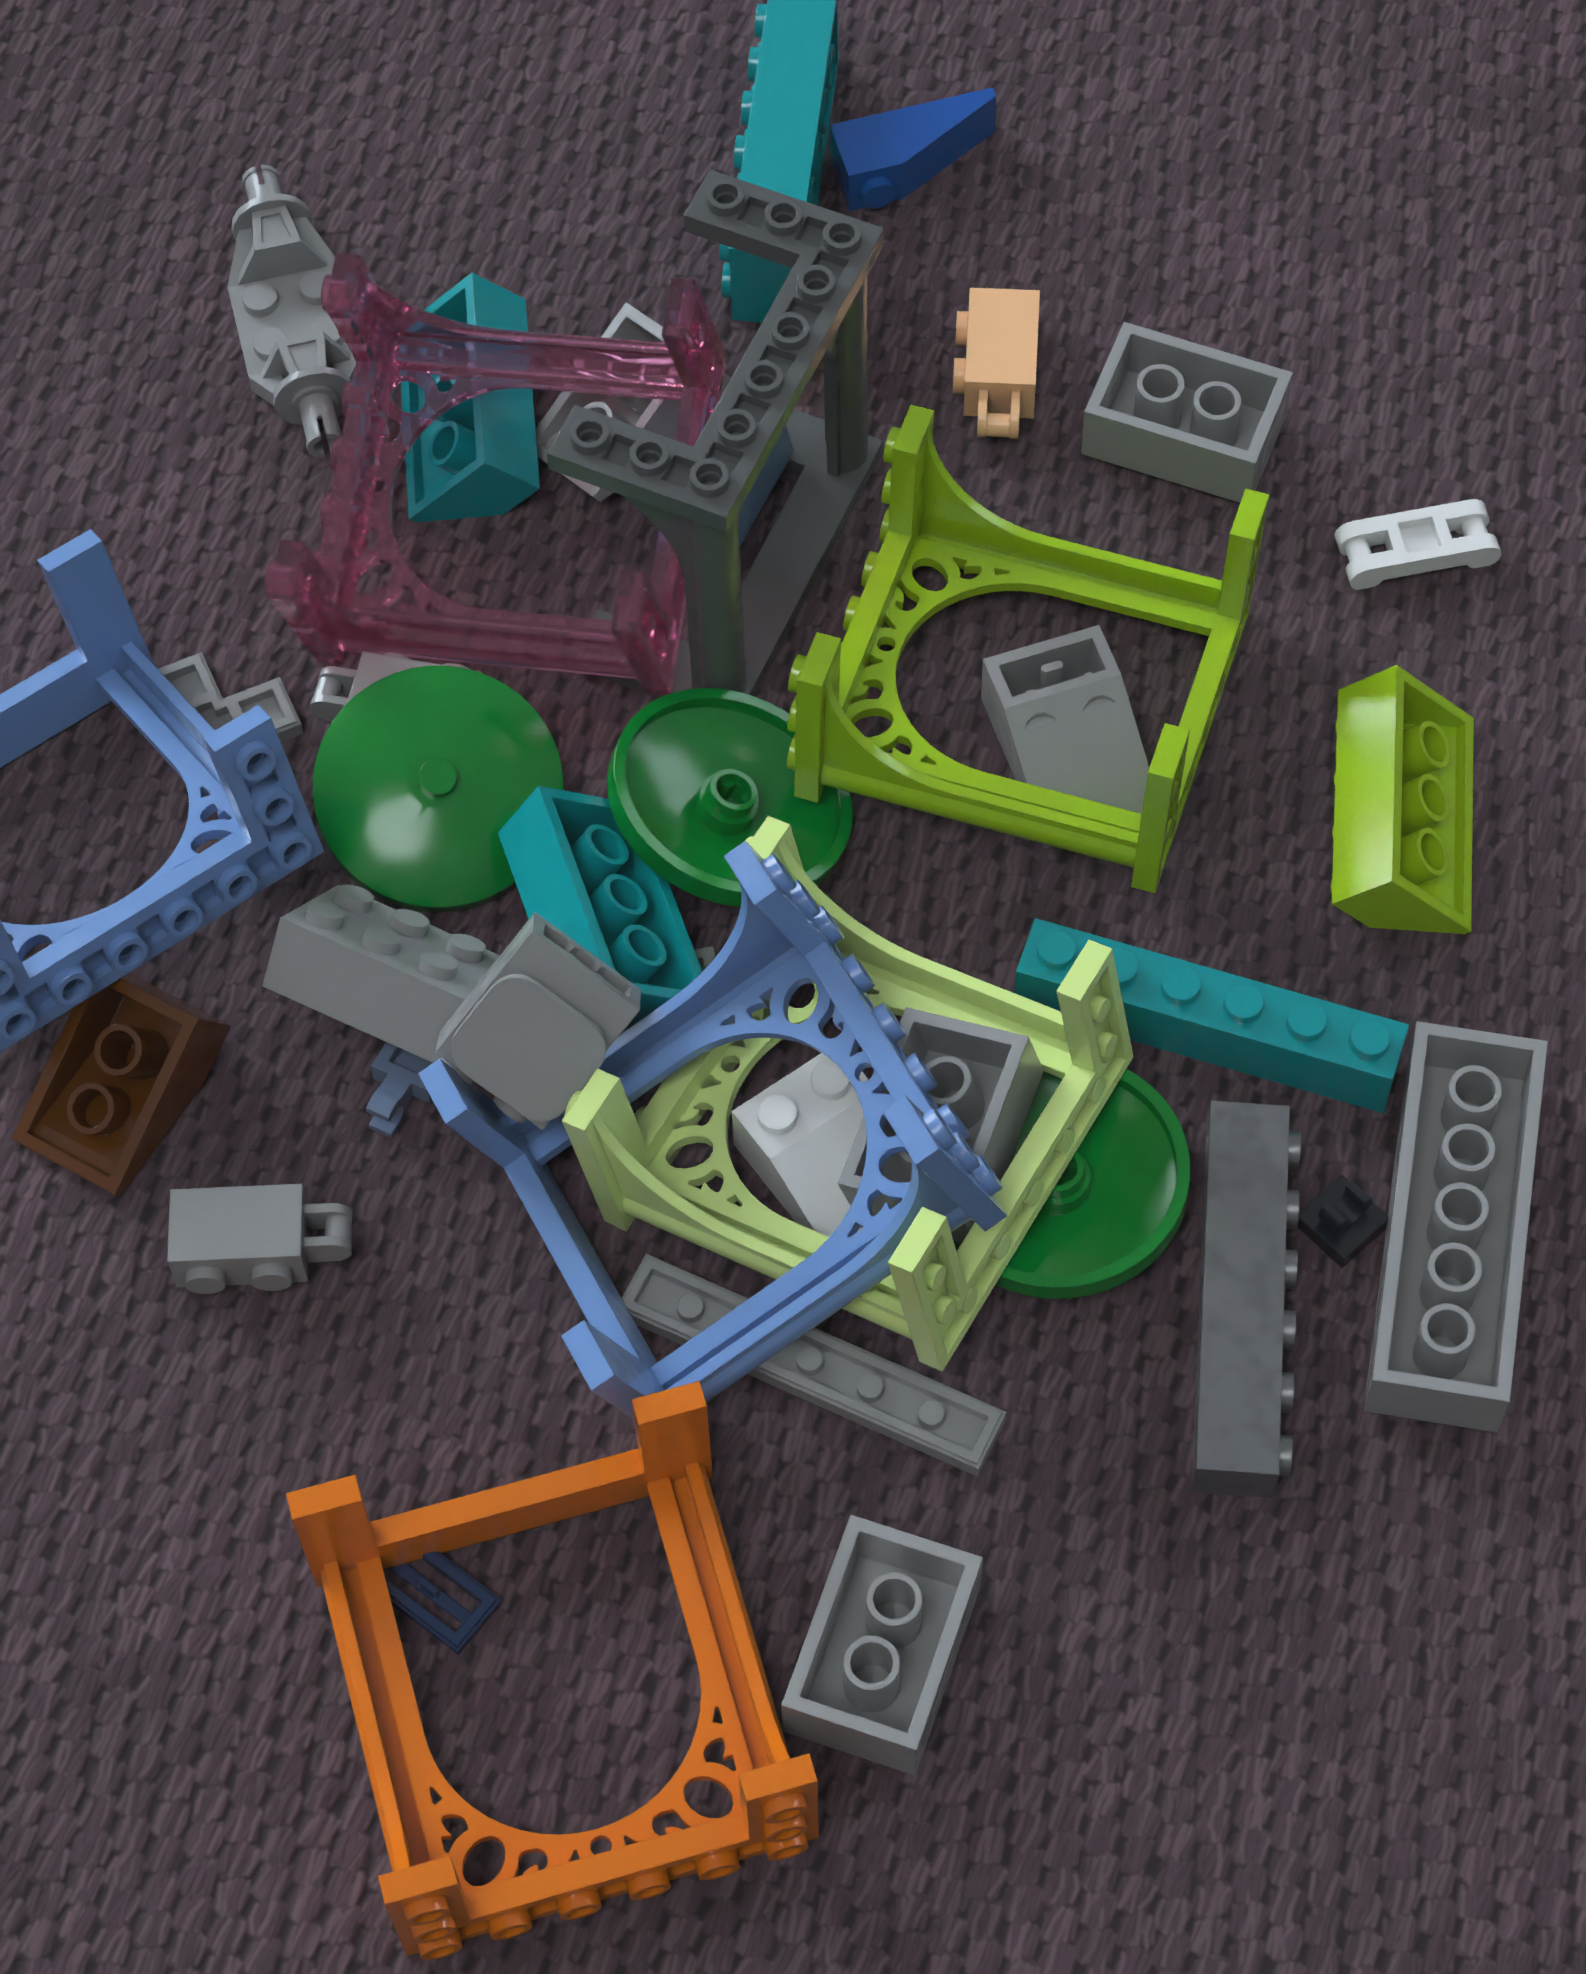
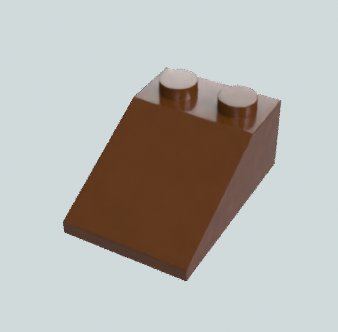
[11,973,231,1196]

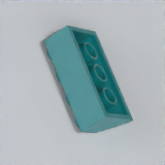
[398,272,540,523]

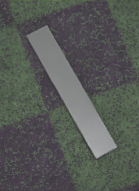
[622,1254,1007,1477]

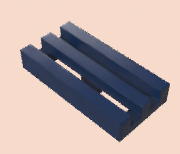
[386,1551,502,1655]

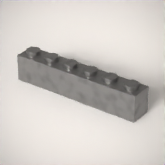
[1192,1101,1301,1498]

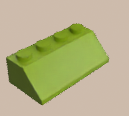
[1331,665,1474,934]

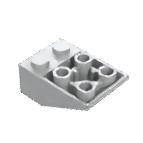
[981,625,1149,849]

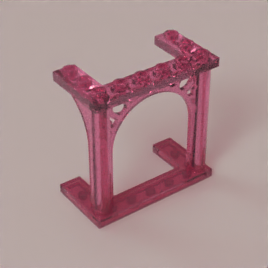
[265,252,727,696]

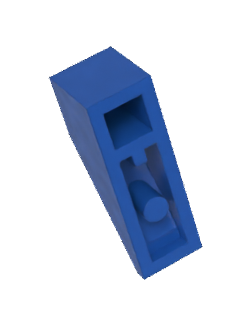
[830,87,996,211]

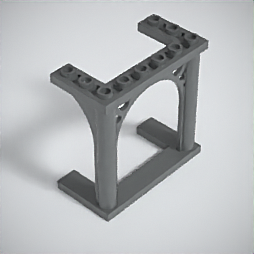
[547,170,884,698]

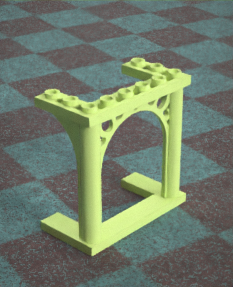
[562,816,1133,1372]

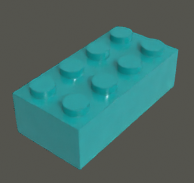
[498,786,702,1034]

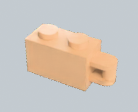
[953,288,1040,439]

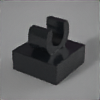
[1297,1175,1388,1268]

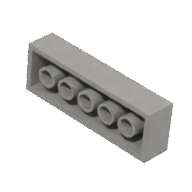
[1364,1021,1548,1433]

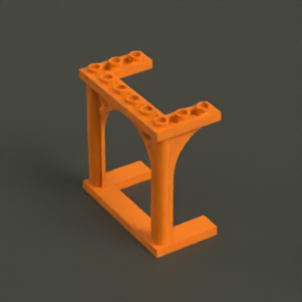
[286,1381,819,1960]

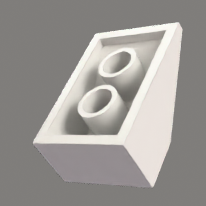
[732,1053,869,1237]

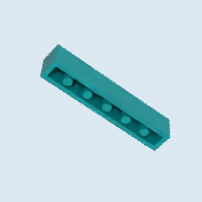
[1014,918,1409,1113]

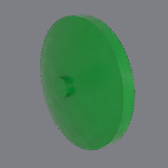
[313,666,563,913]
[607,688,853,907]
[954,1068,1190,1299]

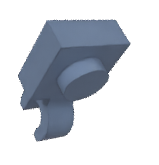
[366,1042,432,1138]

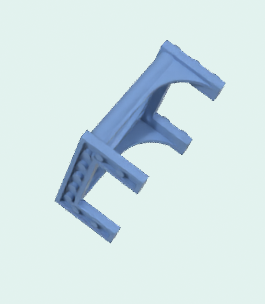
[0,529,324,1053]
[418,841,1007,1420]

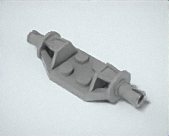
[227,165,365,458]

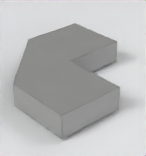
[158,652,304,742]

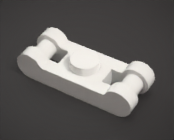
[1334,499,1501,590]

